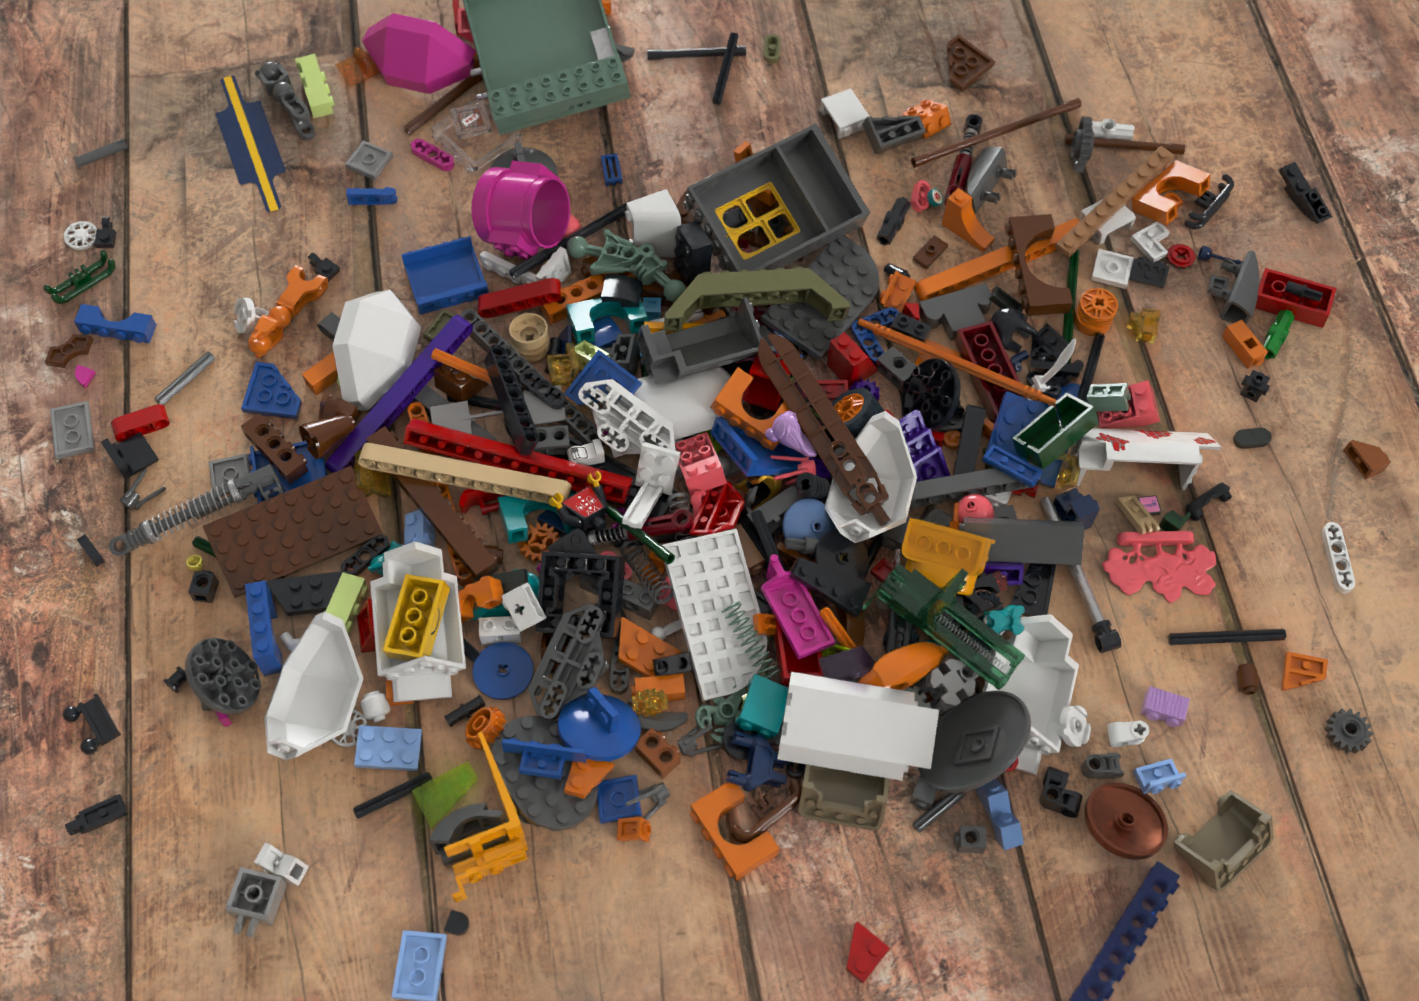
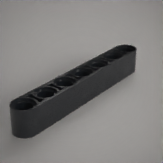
[484,344,539,455]

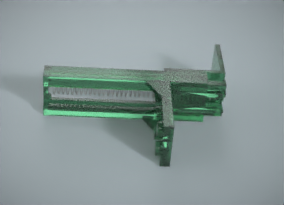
[862,563,1026,690]

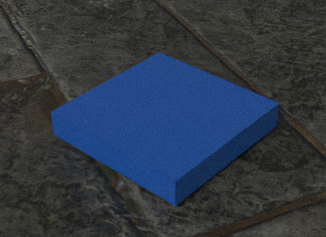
[597,775,642,824]

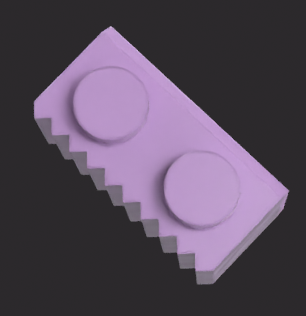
[1141,686,1190,727]

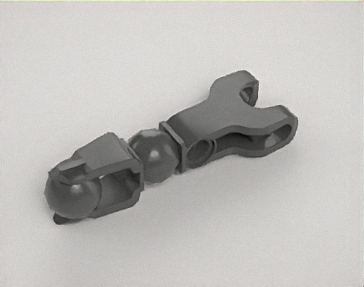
[255,61,316,141]

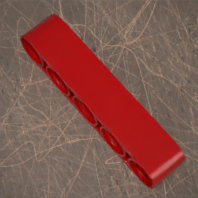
[478,278,561,318]

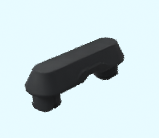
[1186,482,1232,521]

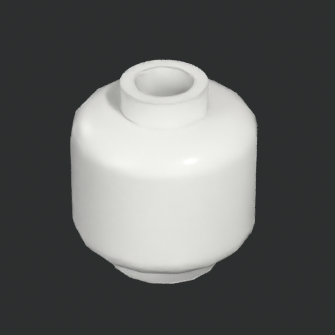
[360,691,390,723]

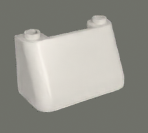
[625,189,681,258]

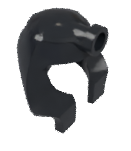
[988,307,1038,354]

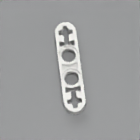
[1321,522,1355,594]

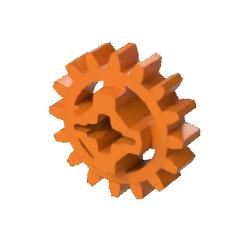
[518,523,559,564]

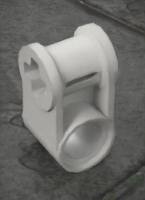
[1107,721,1149,747]

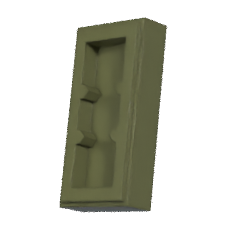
[423,309,455,342]

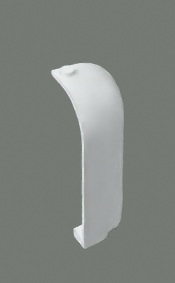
[600,367,745,458]

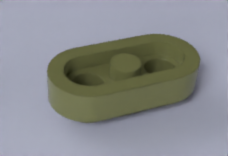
[763,34,781,64]

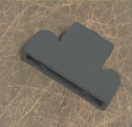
[919,283,992,341]

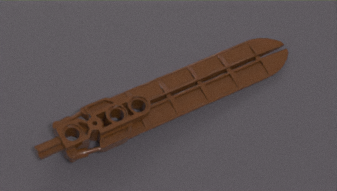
[758,333,891,526]

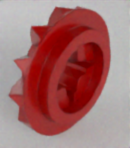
[1167,244,1195,269]

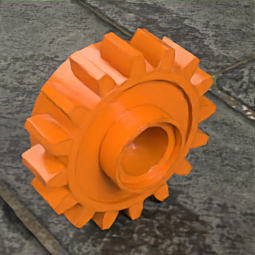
[465,706,506,750]

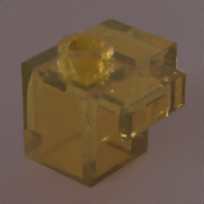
[1127,308,1161,343]

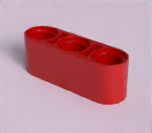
[111,404,170,442]

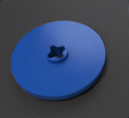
[473,642,534,700]

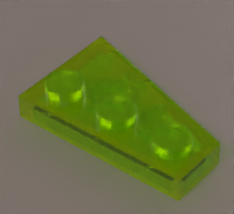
[412,761,478,829]

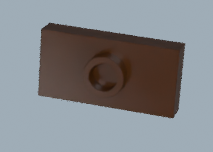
[913,235,948,270]

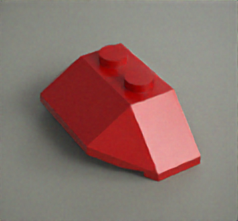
[689,481,745,537]

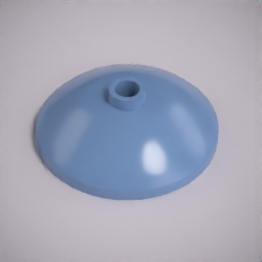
[783,498,836,557]

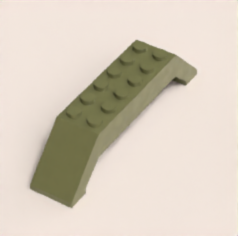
[663,266,850,332]

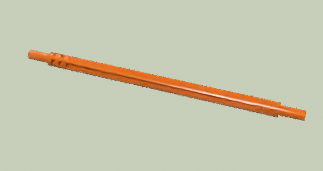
[858,318,1057,408]

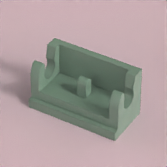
[1087,383,1130,412]

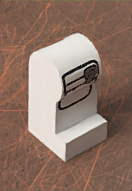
[567,438,605,466]

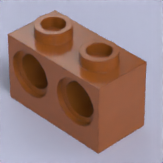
[634,728,681,779]

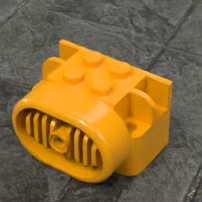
[901,518,995,596]

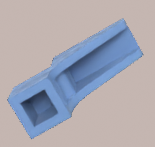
[975,778,1024,851]

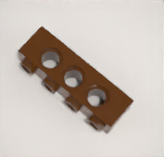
[241,413,308,485]

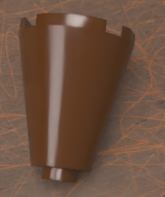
[299,414,356,459]

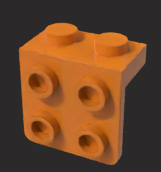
[902,100,952,139]

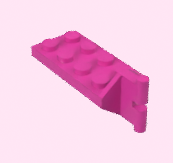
[761,554,835,660]

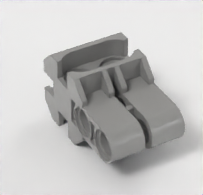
[917,652,992,714]

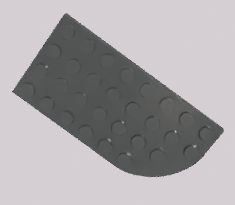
[760,235,879,361]

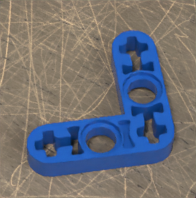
[851,307,899,366]

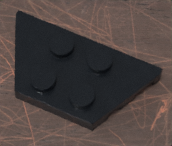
[266,571,344,616]

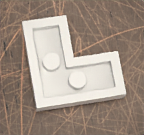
[1130,222,1170,263]

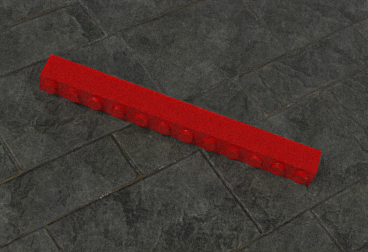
[403,419,633,504]

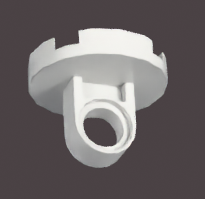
[234,297,269,334]

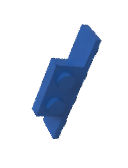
[501,738,587,779]

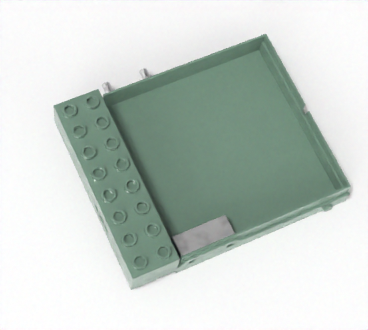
[462,0,631,135]

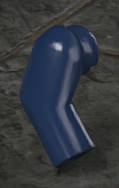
[1010,350,1029,373]

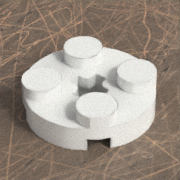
[1057,705,1091,747]

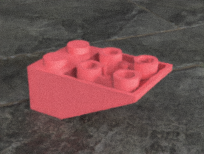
[1097,380,1160,429]
[675,432,727,496]

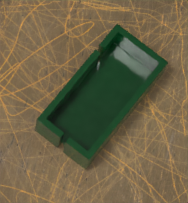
[1012,393,1099,470]

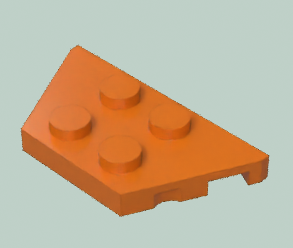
[618,617,682,677]

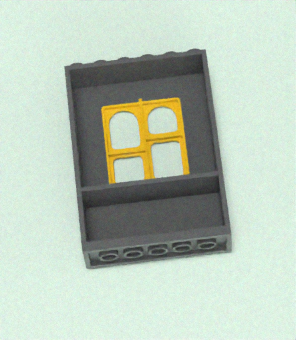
[683,124,870,272]

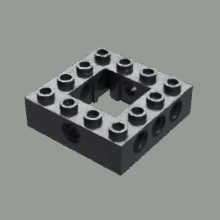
[535,551,626,638]

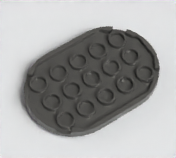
[492,716,598,831]

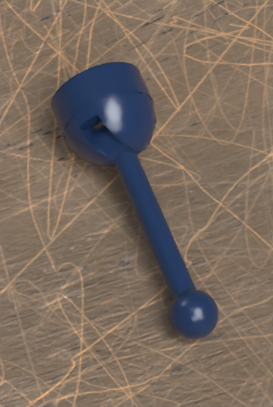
[1198,245,1241,264]

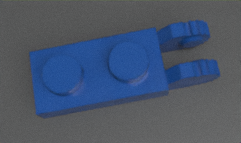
[346,187,398,205]

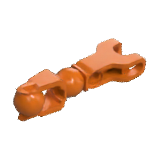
[248,265,328,358]

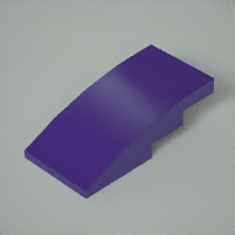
[899,410,950,482]

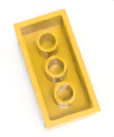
[382,574,450,662]

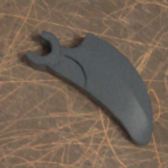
[628,699,688,732]

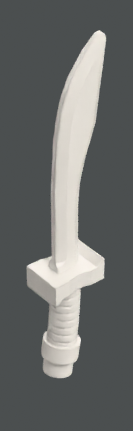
[1028,339,1076,400]

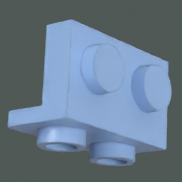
[404,510,436,547]
[1133,758,1186,794]

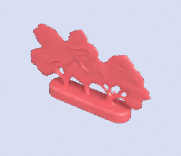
[1102,531,1216,604]

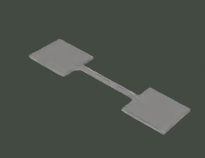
[430,385,566,434]

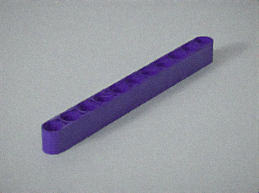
[325,315,473,473]

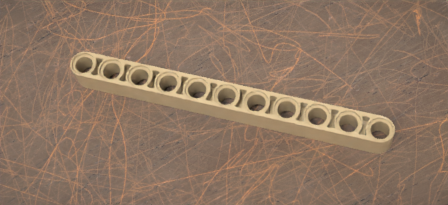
[358,443,572,504]

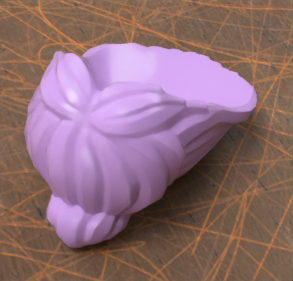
[765,411,817,457]

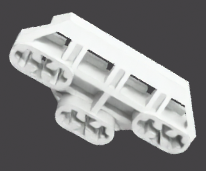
[578,379,676,454]

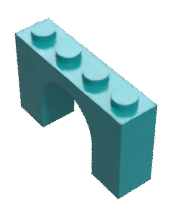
[566,298,648,345]
[498,490,576,544]

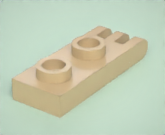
[1116,495,1160,534]

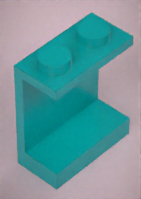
[735,674,789,739]

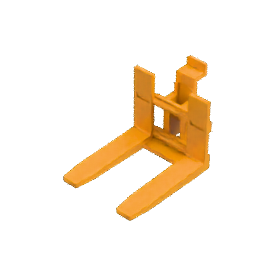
[444,732,528,903]

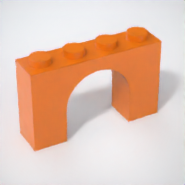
[1132,161,1210,226]
[710,367,790,451]
[689,783,780,881]

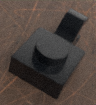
[94,217,117,248]
[308,252,340,282]

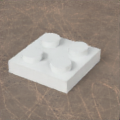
[1091,249,1133,289]

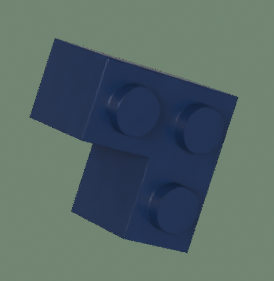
[1053,488,1100,530]

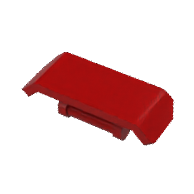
[459,489,506,516]

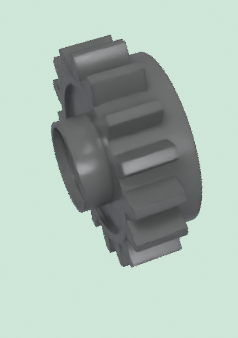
[1324,709,1373,754]

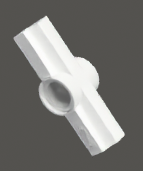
[1092,119,1134,140]

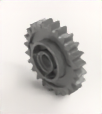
[1071,116,1094,173]

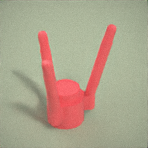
[770,455,816,485]

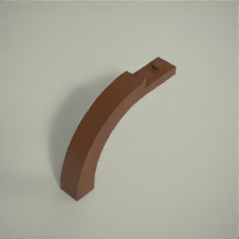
[777,542,865,660]

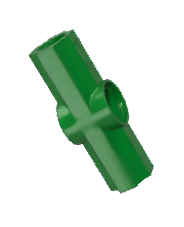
[1263,309,1295,359]

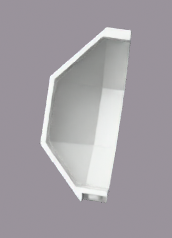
[332,290,422,411]
[824,411,917,543]
[264,612,364,760]

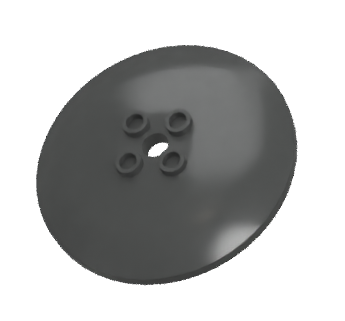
[918,691,1031,793]

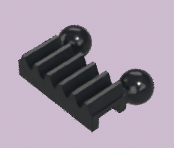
[63,693,121,755]

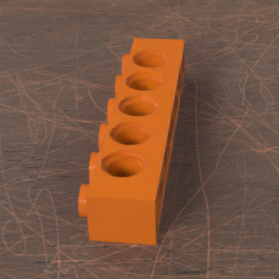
[540,272,638,325]

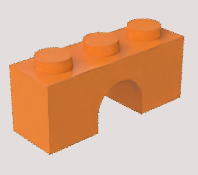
[458,576,504,623]

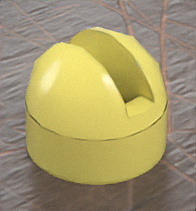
[186,555,204,572]

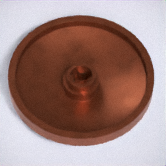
[1084,782,1168,860]

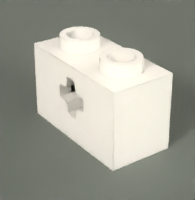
[501,582,546,632]
[479,616,522,646]

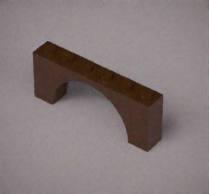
[1005,214,1073,316]

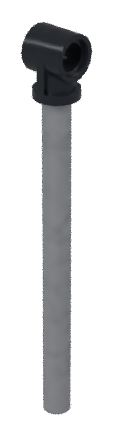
[1040,497,1122,653]

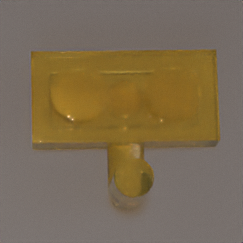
[1057,453,1081,490]

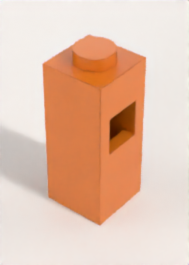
[1222,320,1268,369]
[302,352,338,396]
[631,673,685,704]

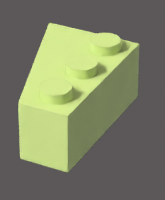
[295,54,335,118]

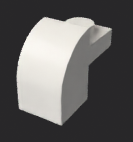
[254,843,309,886]

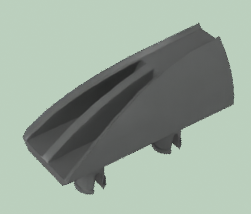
[967,147,1017,214]
[1210,251,1259,324]

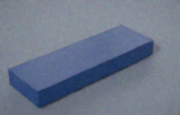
[983,444,1043,488]

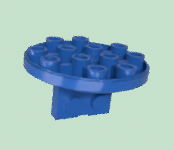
[558,687,641,762]

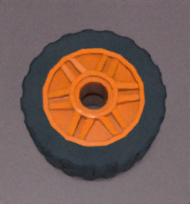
[831,388,885,439]

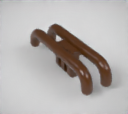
[731,778,802,844]

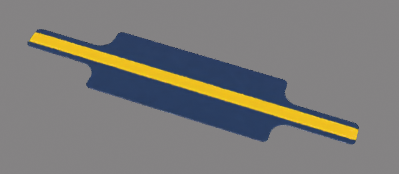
[216,76,286,212]

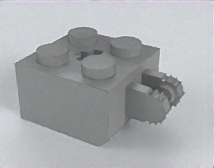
[226,867,287,938]

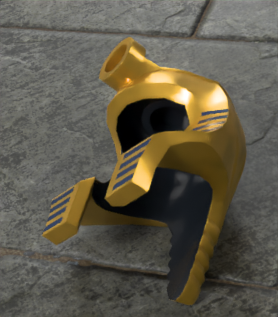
[734,475,783,510]

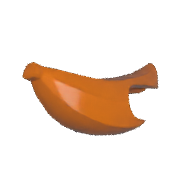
[857,642,949,690]

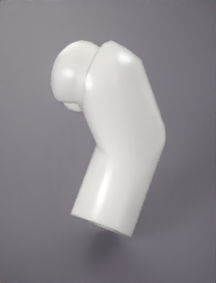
[280,632,301,652]

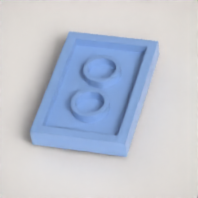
[354,725,422,771]
[391,930,447,1001]

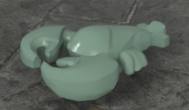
[695,685,746,744]

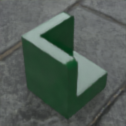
[1159,510,1192,531]

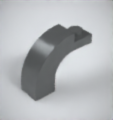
[429,803,507,856]

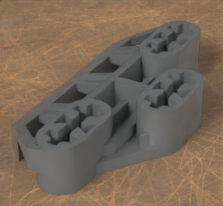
[528,604,606,720]

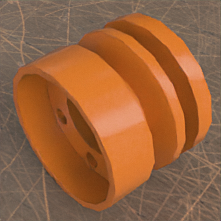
[1074,288,1118,337]

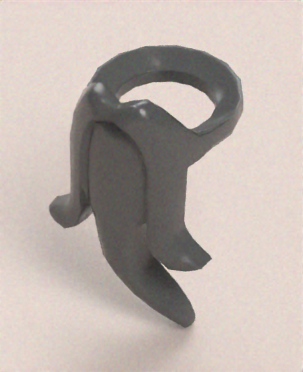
[742,486,758,518]

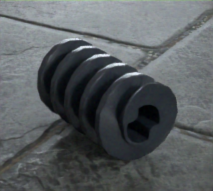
[796,473,830,501]

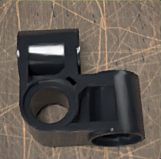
[1039,766,1083,818]

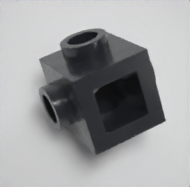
[1239,370,1270,403]

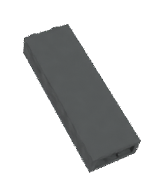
[959,517,1084,565]

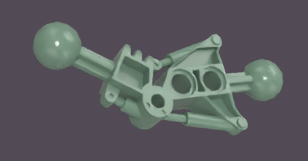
[566,229,686,302]

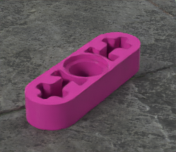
[411,139,454,171]

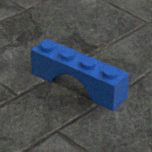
[74,304,157,343]

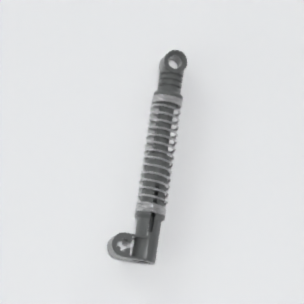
[109,464,285,556]

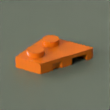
[1281,651,1328,691]
[564,759,615,799]

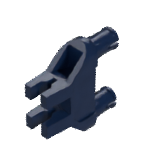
[726,731,789,792]

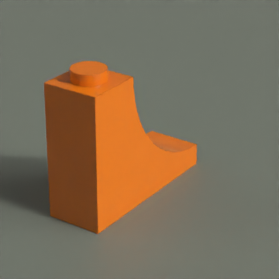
[942,188,995,253]

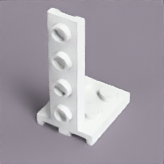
[480,247,572,285]
[622,442,681,529]

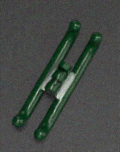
[43,250,116,304]

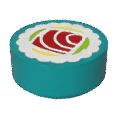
[927,188,943,207]

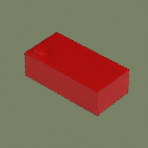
[1255,268,1337,328]

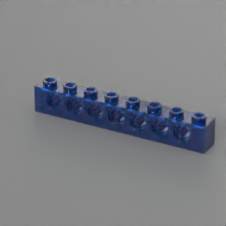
[1068,861,1180,1001]

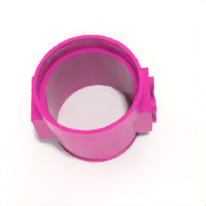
[471,160,570,260]

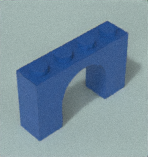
[245,580,283,676]

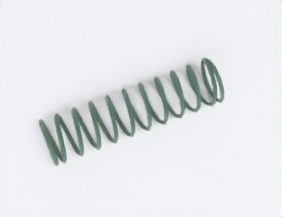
[721,601,780,679]

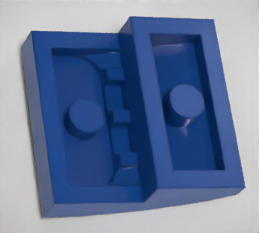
[591,316,622,348]

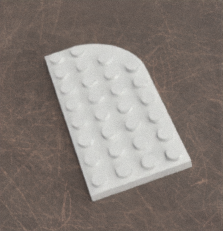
[662,529,767,702]

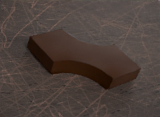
[45,334,93,368]

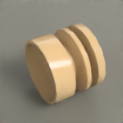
[509,313,550,362]

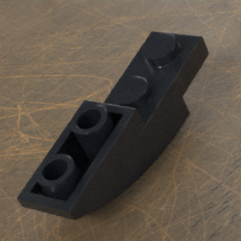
[1278,162,1333,224]

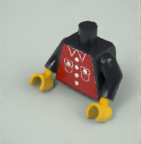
[549,471,607,531]

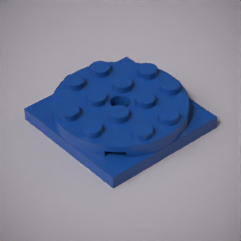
[984,391,1068,488]

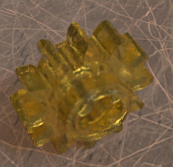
[632,688,668,717]

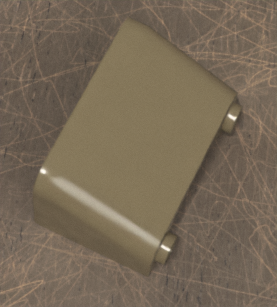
[799,764,889,830]
[1174,790,1274,892]

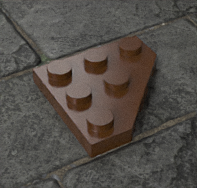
[946,35,995,92]

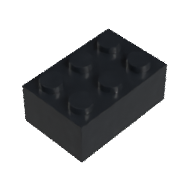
[674,221,712,286]

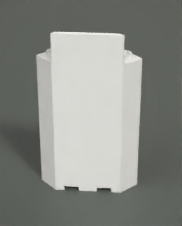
[777,672,939,781]

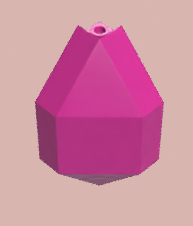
[362,13,476,94]

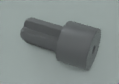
[784,537,818,556]

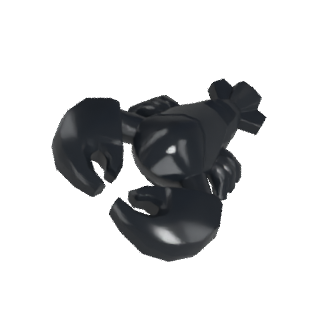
[1026,369,1080,399]

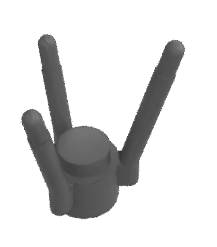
[119,468,166,510]
[677,715,723,757]
[625,782,670,820]

